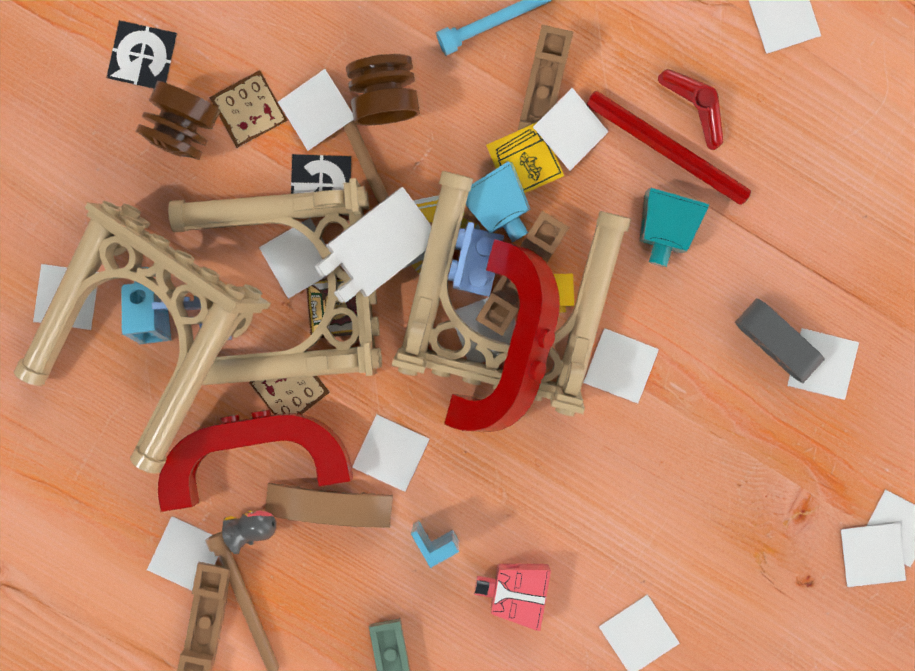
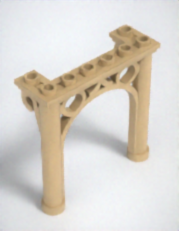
[392,171,631,416]
[168,178,382,388]
[14,201,271,474]

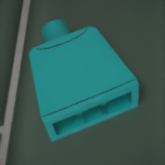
[639,188,709,267]

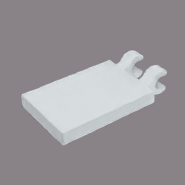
[314,187,432,303]

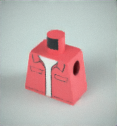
[474,564,551,631]

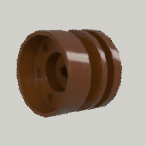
[346,54,420,126]
[135,81,221,160]

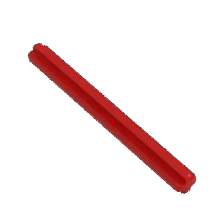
[586,91,751,205]

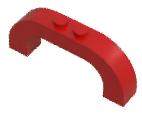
[444,239,560,432]
[158,409,353,512]

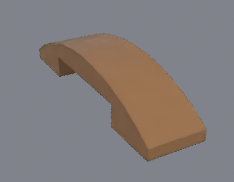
[518,25,573,130]
[475,211,569,336]
[265,483,393,528]
[177,562,230,671]

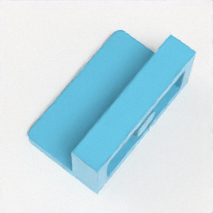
[411,521,459,568]

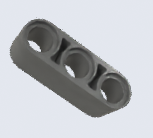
[735,298,825,383]

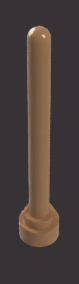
[343,120,389,204]
[205,531,279,671]

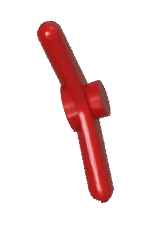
[658,69,723,150]

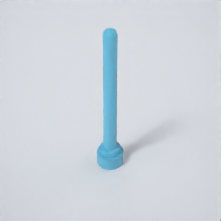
[436,0,552,56]

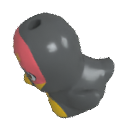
[222,510,276,554]

